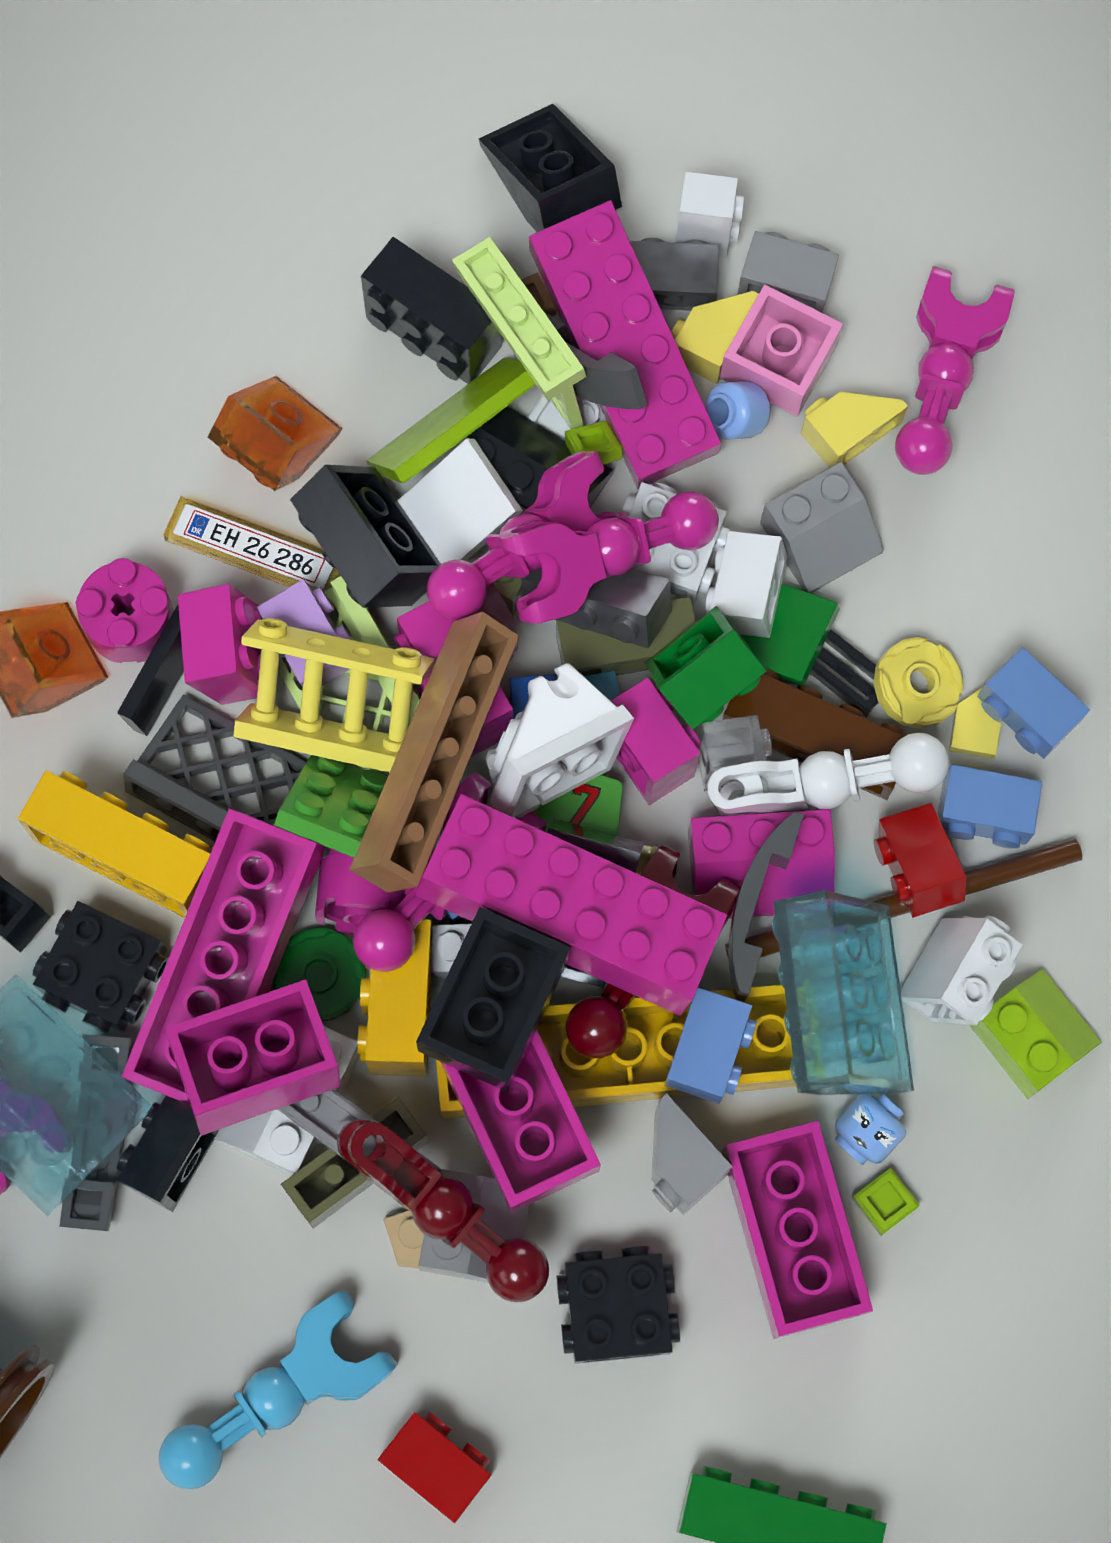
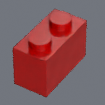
[874,803,967,918]
[377,1411,492,1524]

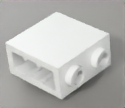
[622,482,731,606]
[897,915,1023,1025]

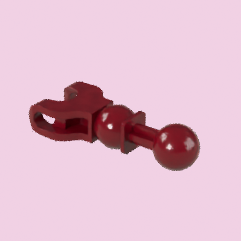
[566,844,741,1058]
[337,1119,549,1302]

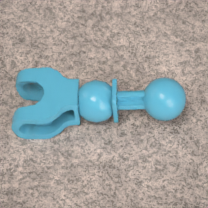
[159,1291,398,1489]

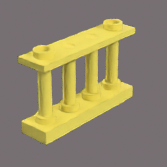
[234,618,435,773]

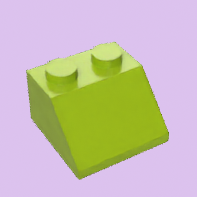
[969,968,1102,1099]

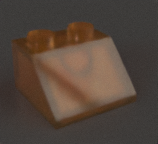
[207,376,343,491]
[0,602,108,718]

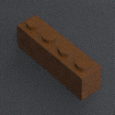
[720,668,907,800]

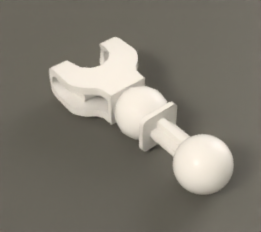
[708,733,949,816]

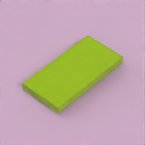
[366,358,536,484]

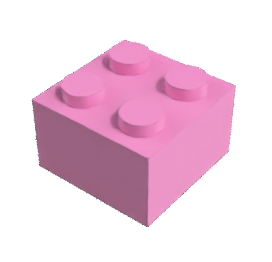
[720,284,843,417]

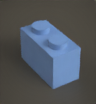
[977,647,1090,759]
[938,764,1042,848]
[664,988,757,1104]

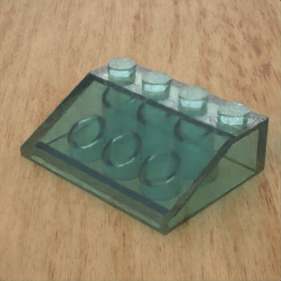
[772,890,914,1095]
[0,974,155,1216]

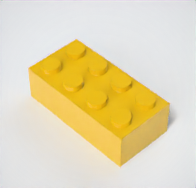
[17,770,211,918]

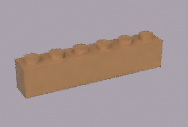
[349,612,519,893]

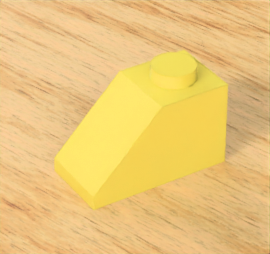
[671,291,759,384]
[801,392,908,468]

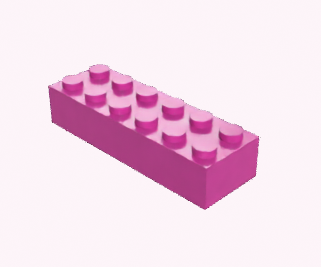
[529,200,721,489]
[415,794,727,1015]
[121,808,326,1105]

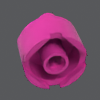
[75,558,174,663]
[315,848,406,935]

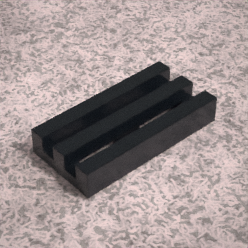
[810,629,879,718]

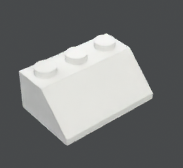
[215,1026,360,1175]

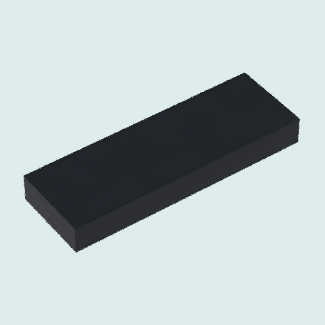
[117,605,184,736]

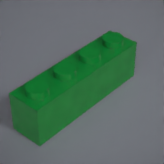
[677,1466,887,1543]

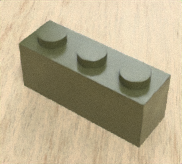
[556,594,696,676]
[280,1097,429,1228]

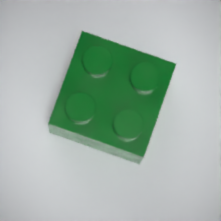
[645,606,767,730]

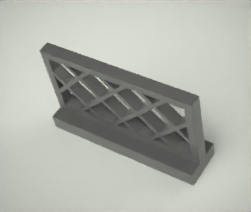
[123,694,307,842]

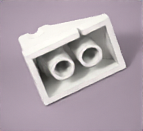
[490,663,634,819]

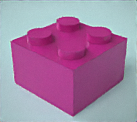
[178,584,263,705]
[611,678,701,806]

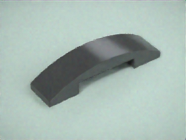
[543,311,648,409]
[728,812,804,1002]
[59,1034,132,1231]

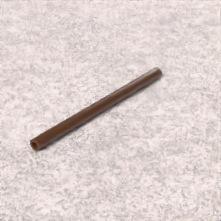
[725,839,1082,960]

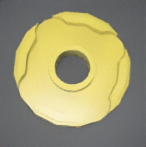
[873,637,963,729]

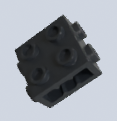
[32,901,168,1034]
[556,1246,680,1364]

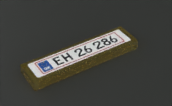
[163,496,341,591]

